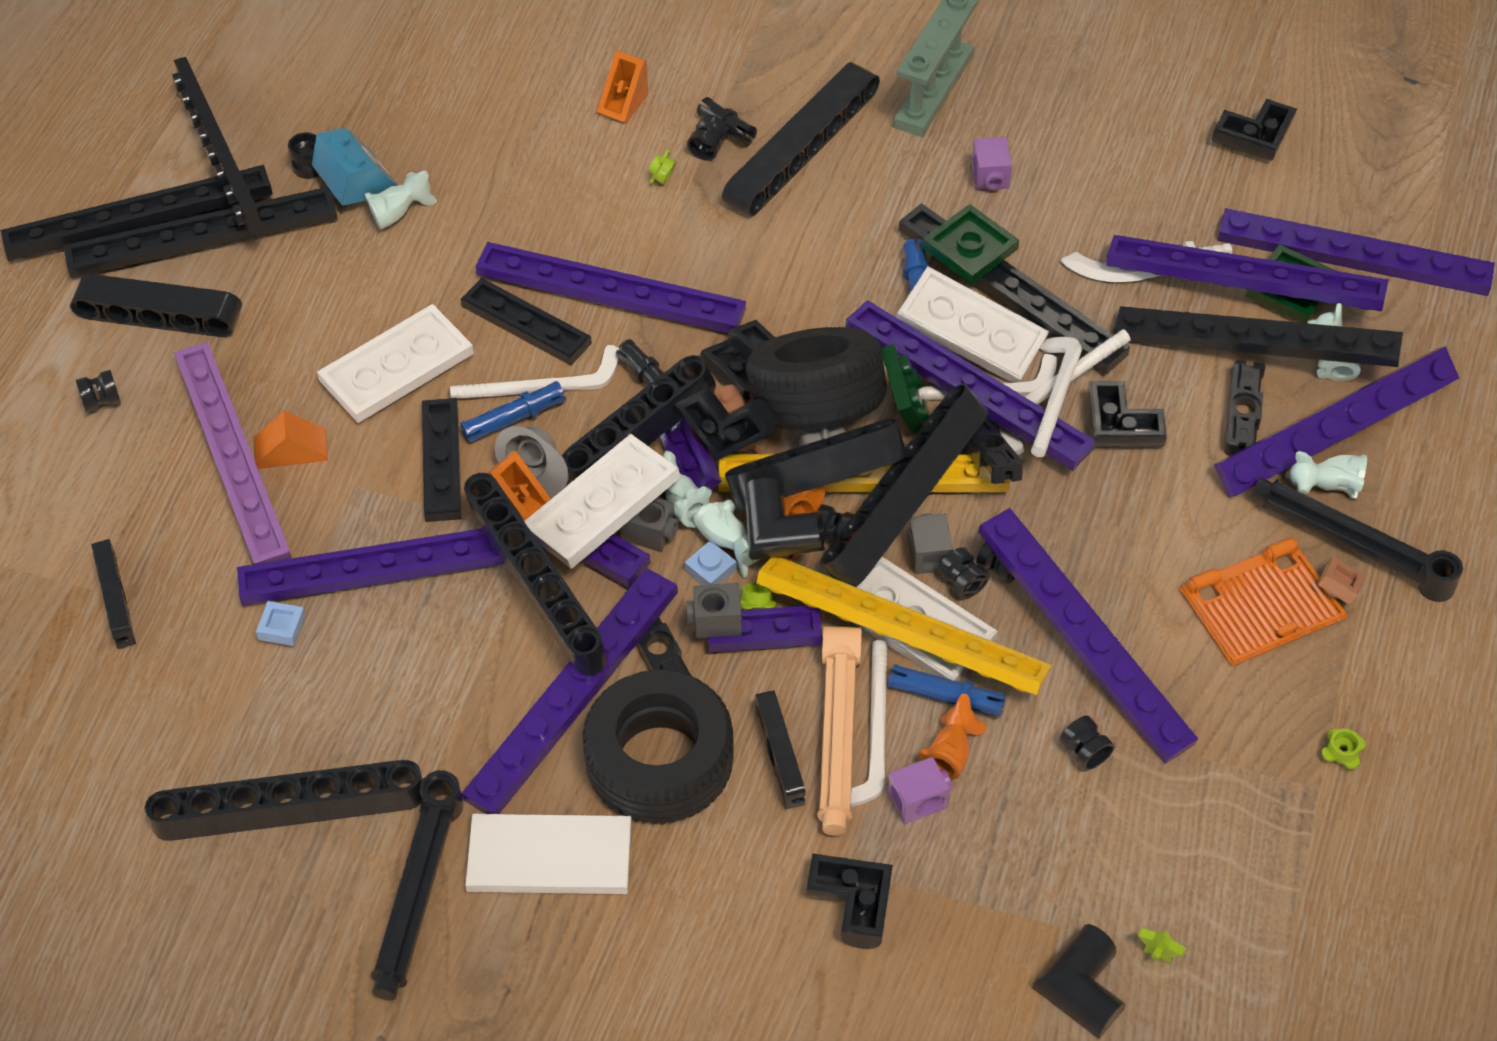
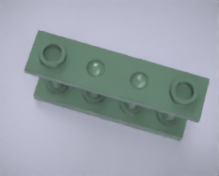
[893,0,979,137]

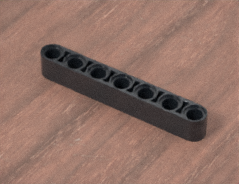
[722,62,880,217]
[820,384,989,587]
[464,473,607,675]
[145,760,423,841]

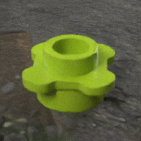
[648,149,677,185]
[740,583,776,610]
[1321,728,1366,770]

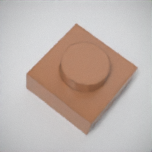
[1318,556,1365,605]

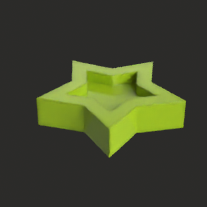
[1138,928,1186,964]

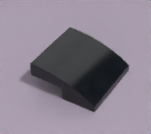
[700,319,776,401]

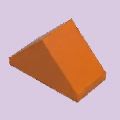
[596,50,648,123]
[254,411,328,469]
[488,451,551,521]

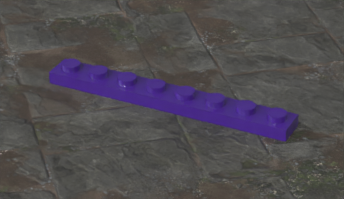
[1217,208,1495,296]
[1106,235,1389,312]
[476,242,746,333]
[845,300,1096,471]
[1213,346,1459,497]
[978,508,1198,764]
[237,528,505,606]
[461,568,678,814]

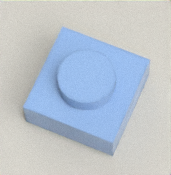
[684,541,737,585]
[256,601,306,646]

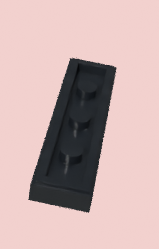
[460,278,592,366]
[422,398,462,522]

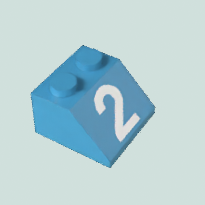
[312,128,398,205]

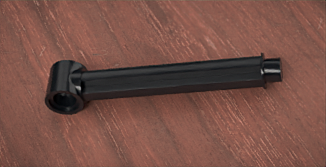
[1252,477,1463,602]
[371,770,463,1000]

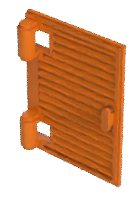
[1179,537,1349,666]

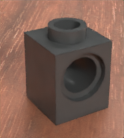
[620,498,679,552]
[908,513,953,574]
[686,583,742,638]

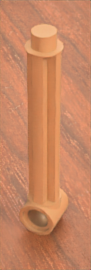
[817,626,862,836]

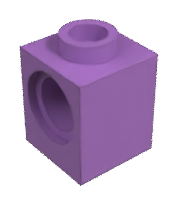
[971,137,1012,191]
[888,757,952,825]

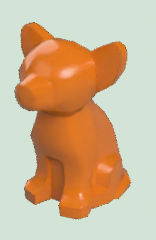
[919,693,987,779]

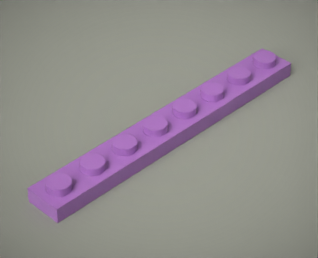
[174,342,292,564]

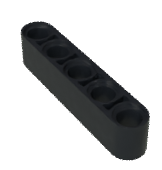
[70,274,242,337]
[562,355,716,481]
[725,419,907,510]

